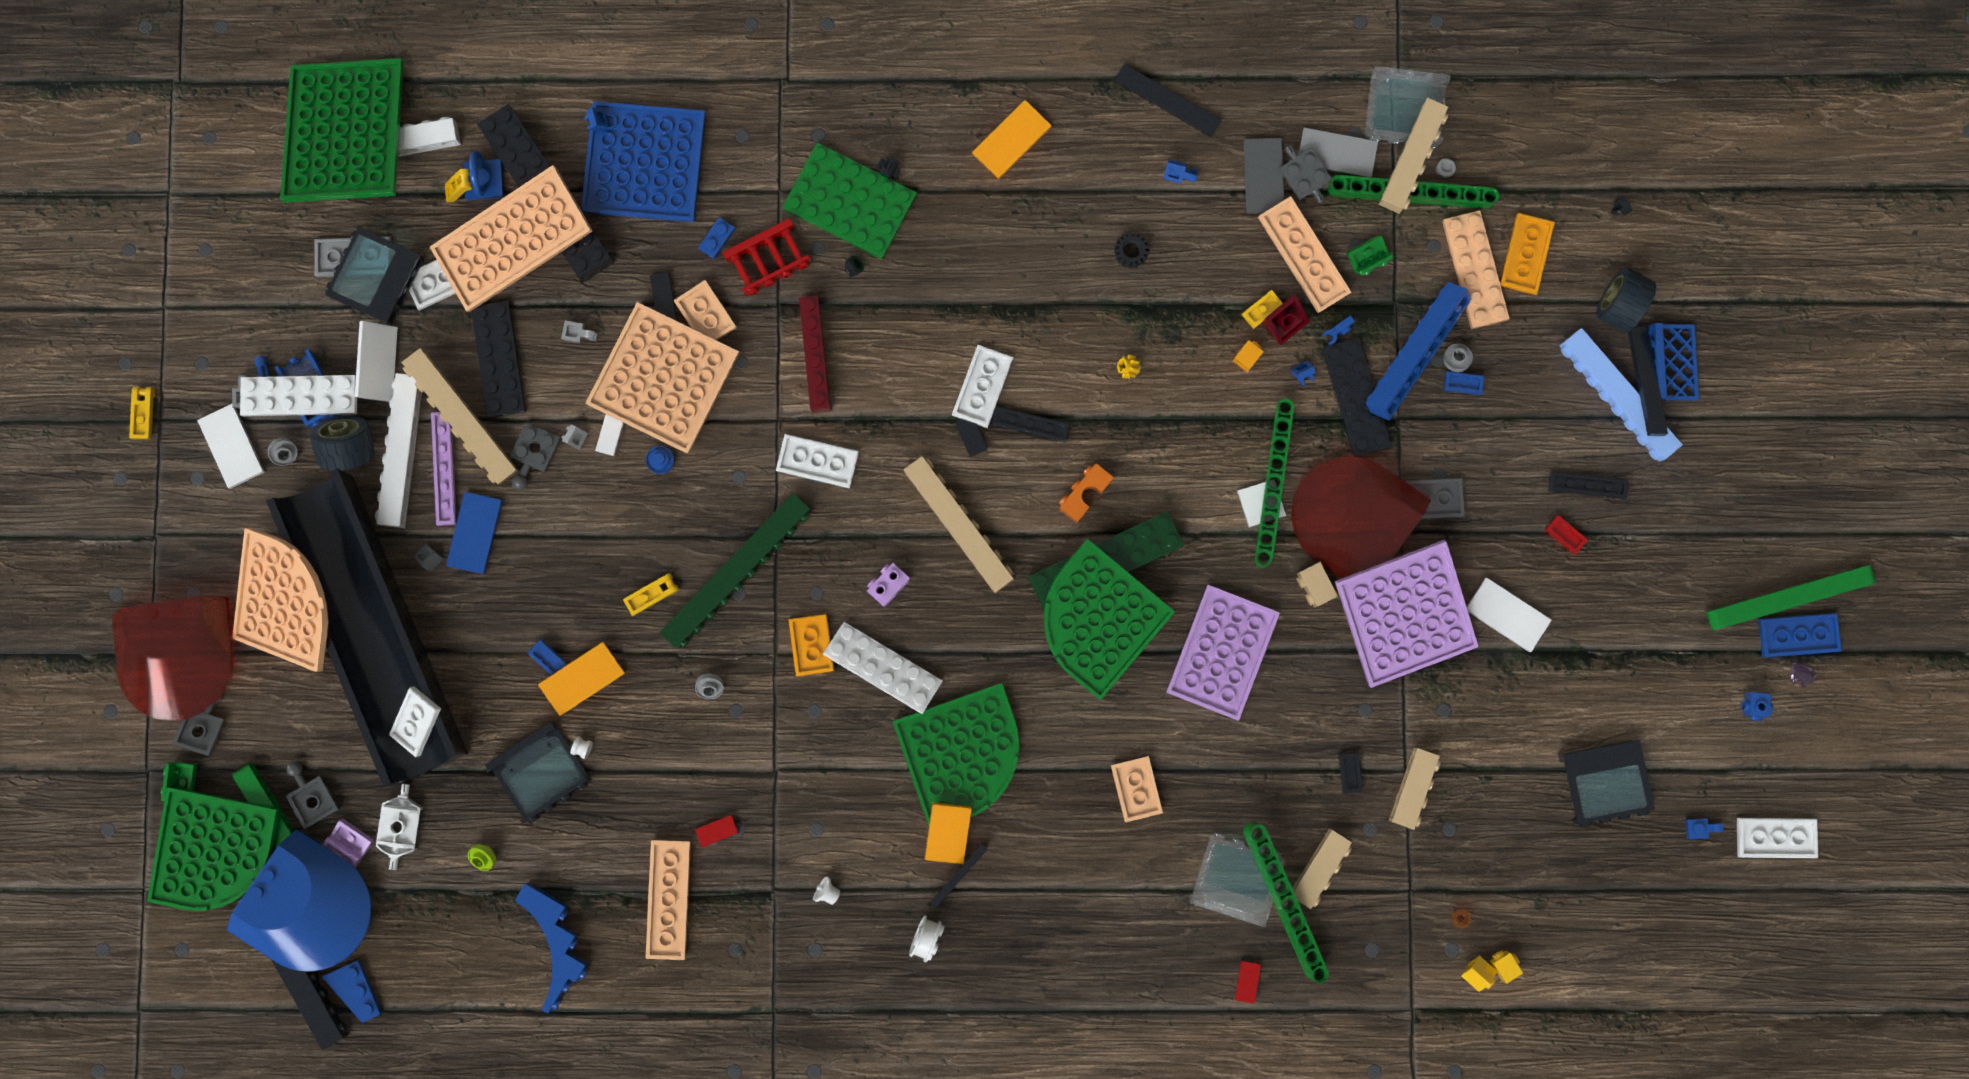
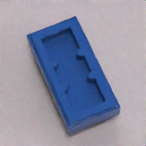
[1443,371,1484,395]
[527,639,568,675]

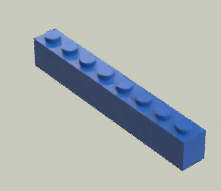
[1366,282,1472,421]

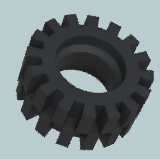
[1114,232,1149,269]

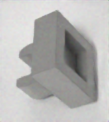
[561,424,588,450]

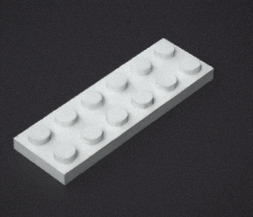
[240,375,357,416]
[823,622,942,714]

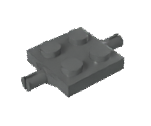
[1279,144,1331,203]

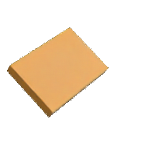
[788,614,835,677]
[925,802,972,864]

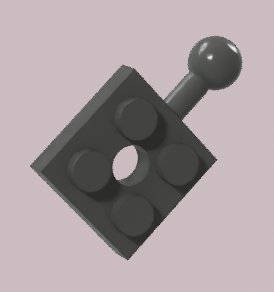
[510,423,561,490]
[172,688,226,757]
[286,761,340,829]

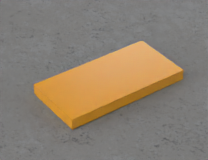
[972,100,1052,179]
[1500,213,1555,295]
[538,641,625,716]

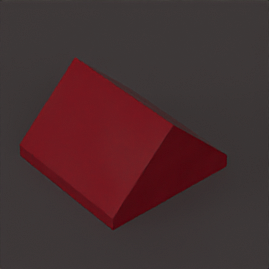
[1262,295,1310,345]

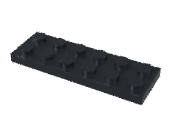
[471,301,526,419]
[1321,338,1392,458]

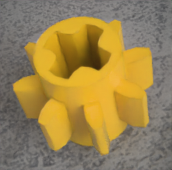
[1117,355,1141,379]

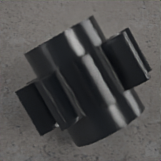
[877,156,901,180]

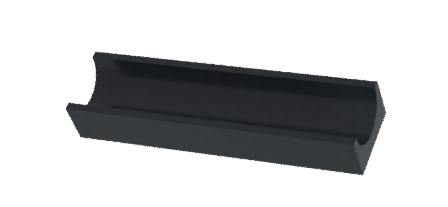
[266,469,468,787]

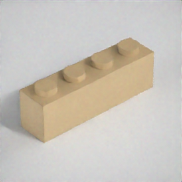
[1389,748,1440,830]
[1292,829,1352,909]

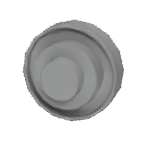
[1443,344,1473,372]
[268,438,298,466]
[695,674,724,700]

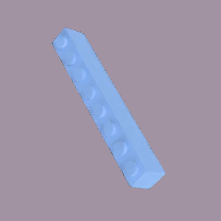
[1559,328,1682,462]

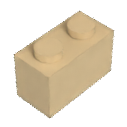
[1296,562,1338,608]

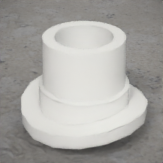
[813,876,840,905]

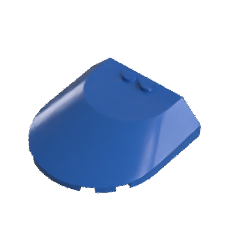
[227,829,372,971]

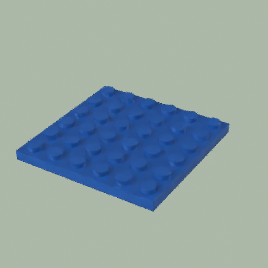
[581,101,706,223]

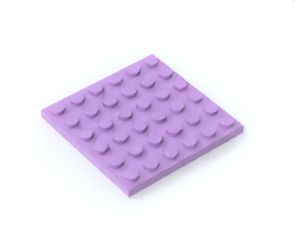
[1335,540,1479,688]

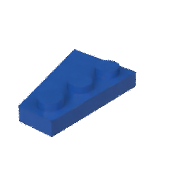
[322,960,382,1023]

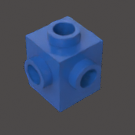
[1741,692,1773,721]

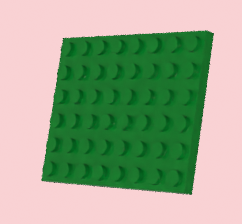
[280,58,404,203]

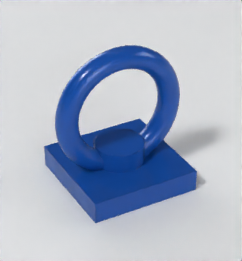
[463,150,504,200]

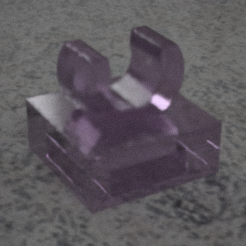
[1790,662,1816,688]

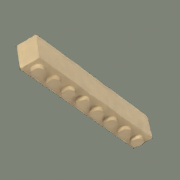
[402,348,519,484]
[904,456,1014,594]

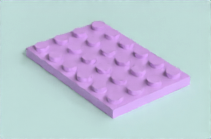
[1166,585,1280,721]

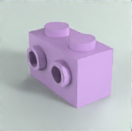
[867,563,911,608]

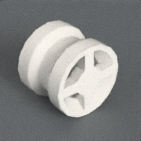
[570,736,593,759]

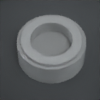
[1436,158,1456,178]

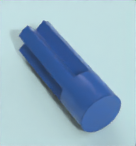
[254,356,270,377]

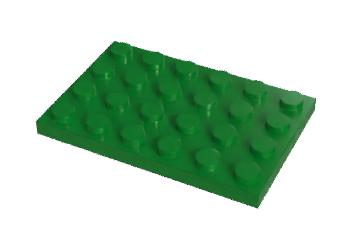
[782,142,917,260]

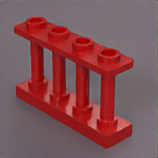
[722,218,812,296]

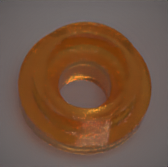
[1451,909,1471,929]

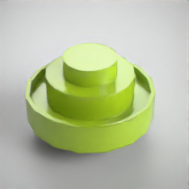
[468,844,496,871]

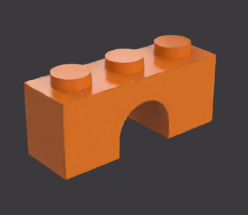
[1059,463,1114,524]

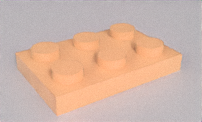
[673,280,737,341]
[1111,756,1163,822]

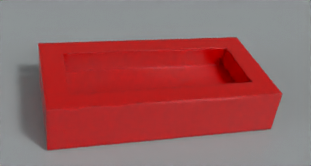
[1545,515,1588,555]
[695,815,739,847]
[1235,960,1261,1004]

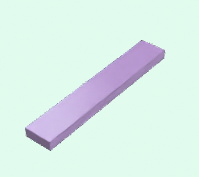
[431,412,457,526]

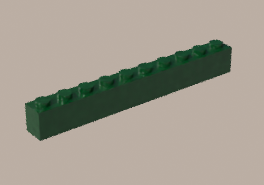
[659,493,811,649]

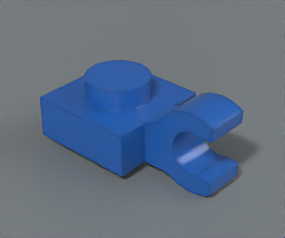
[1163,159,1198,184]
[1322,316,1355,346]
[1685,818,1724,839]

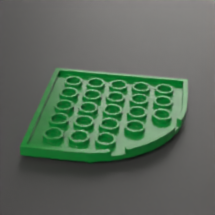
[1043,538,1175,700]
[892,683,1019,826]
[147,786,280,911]

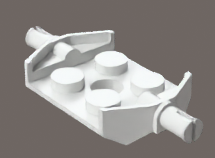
[376,784,423,870]

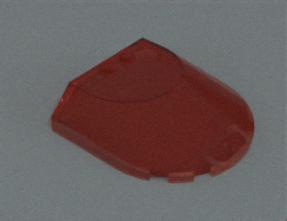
[1291,456,1432,579]
[112,596,234,721]

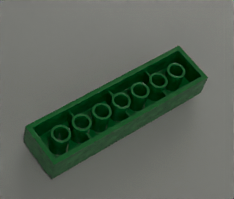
[1028,511,1184,611]

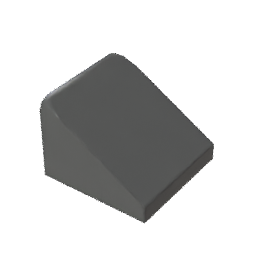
[414,543,443,572]

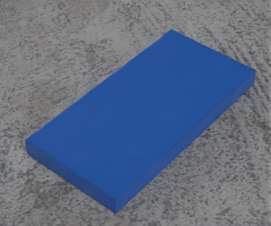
[446,492,503,575]
[1758,613,1842,658]

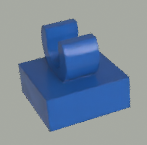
[584,107,609,130]
[1290,361,1316,386]

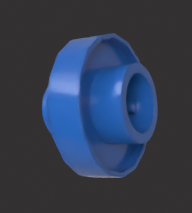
[646,446,675,474]

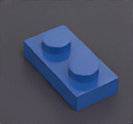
[698,217,735,260]

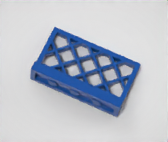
[1647,323,1699,401]

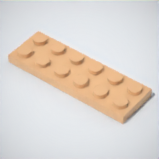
[1258,196,1351,313]
[1442,211,1510,329]
[646,840,691,960]

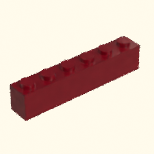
[799,295,831,413]

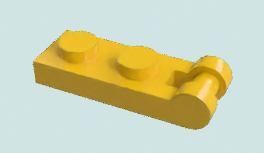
[445,169,472,203]
[129,387,155,439]
[623,573,680,616]

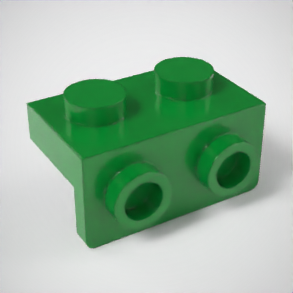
[1346,235,1394,275]
[161,761,198,801]

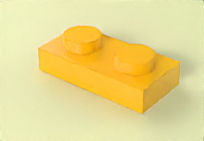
[1242,290,1283,329]

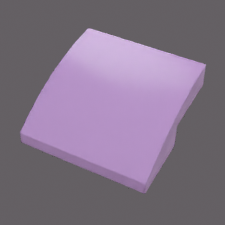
[323,818,374,868]

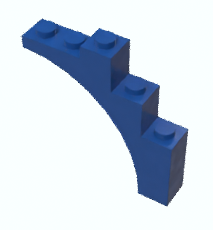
[515,882,589,1013]

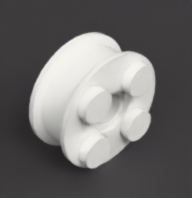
[909,915,944,963]

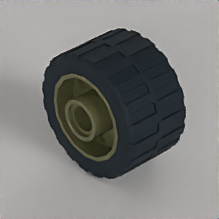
[1596,267,1657,333]
[309,416,375,471]

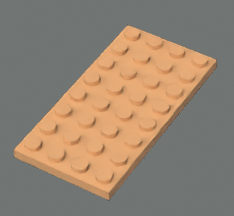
[430,165,593,312]

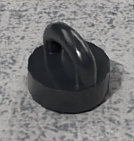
[1611,197,1632,215]
[845,256,864,277]

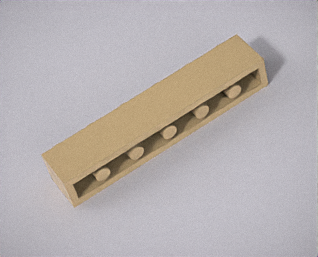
[1378,98,1449,214]

